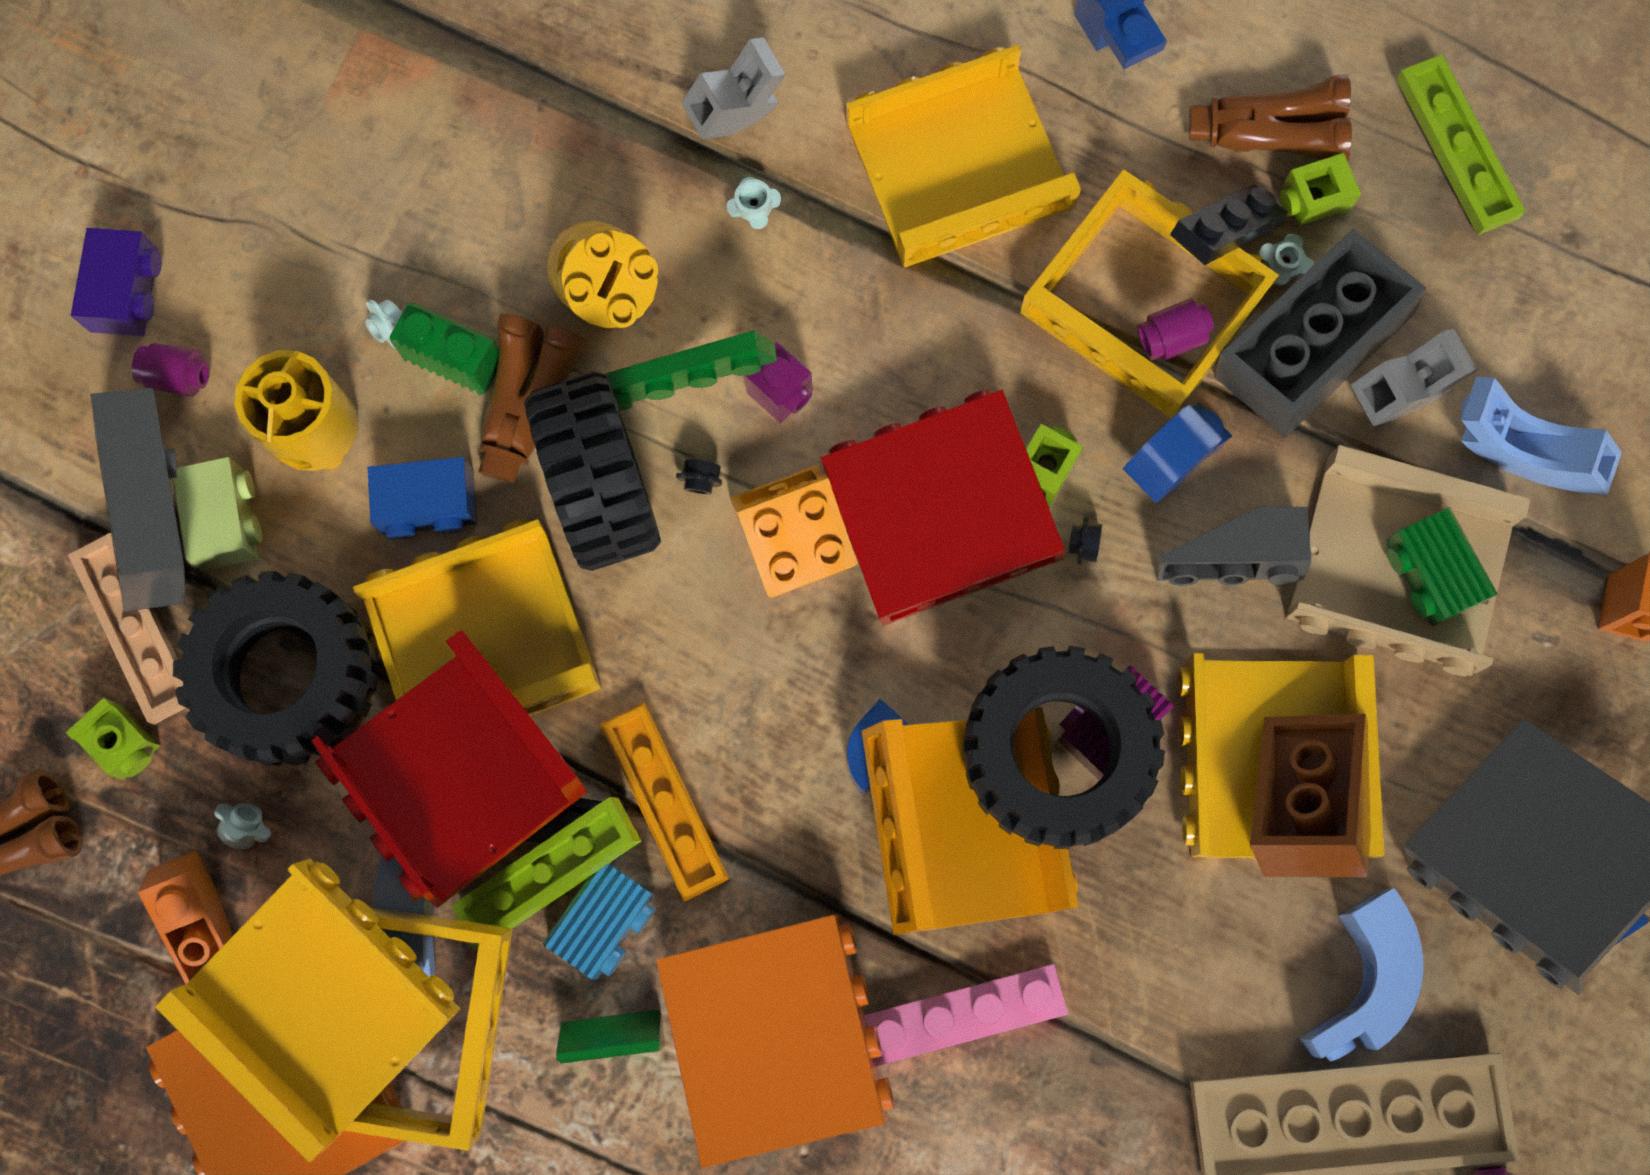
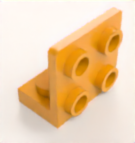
[729,464,857,598]

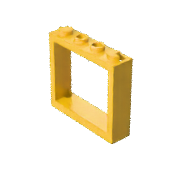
[1020,169,1279,419]
[344,906,513,1151]

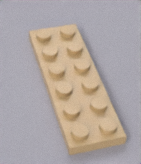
[1190,1053,1520,1175]

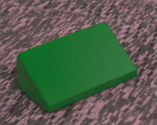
[556,1010,665,1064]

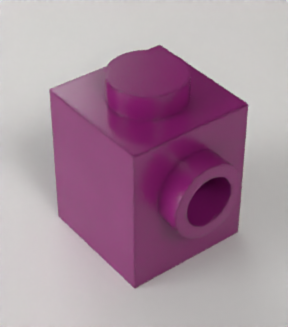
[744,342,813,424]

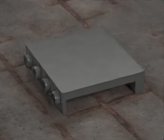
[1404,719,1650,995]

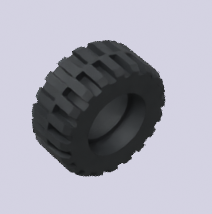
[524,371,661,571]
[173,571,379,766]
[963,646,1165,849]

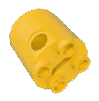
[546,220,658,328]
[234,350,358,471]

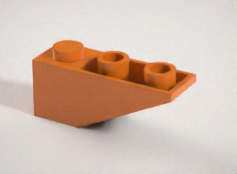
[137,850,233,984]

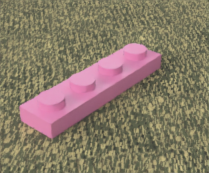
[865,964,1068,1066]

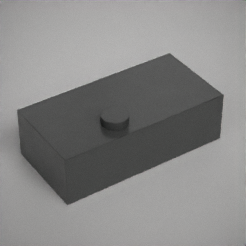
[1215,229,1426,438]
[90,388,185,612]

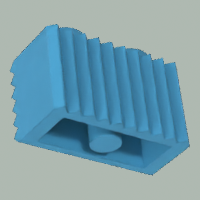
[542,863,656,979]

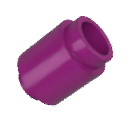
[1137,298,1214,360]
[131,343,210,397]

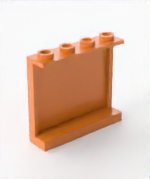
[656,915,895,1168]
[146,1030,407,1175]

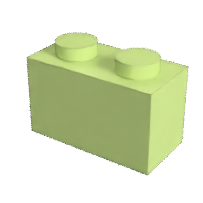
[173,457,262,572]

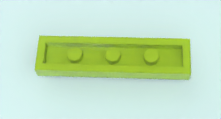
[1396,54,1526,235]
[451,797,641,949]

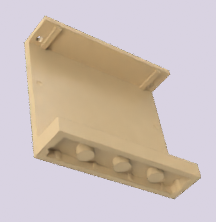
[1286,445,1531,677]

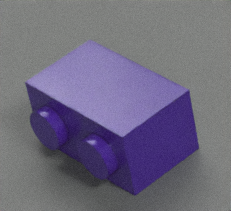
[70,228,162,336]

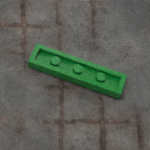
[604,330,777,411]

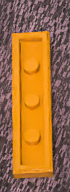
[600,702,730,903]

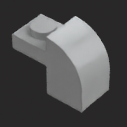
[681,37,786,140]
[1351,328,1478,426]

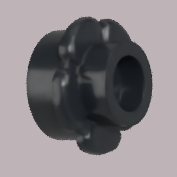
[676,459,722,495]
[1068,517,1102,564]

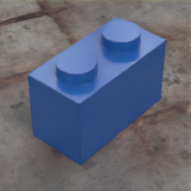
[367,457,477,539]

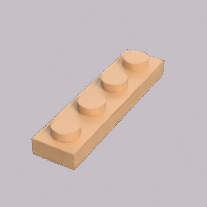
[68,533,185,725]

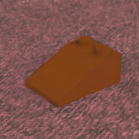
[1250,714,1371,877]

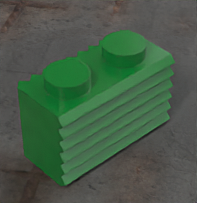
[389,302,499,395]
[1386,507,1498,626]

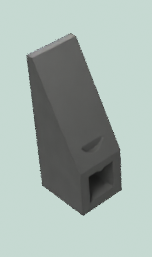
[1157,507,1311,586]

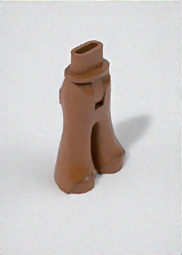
[1189,74,1352,161]
[478,313,588,484]
[0,769,83,876]

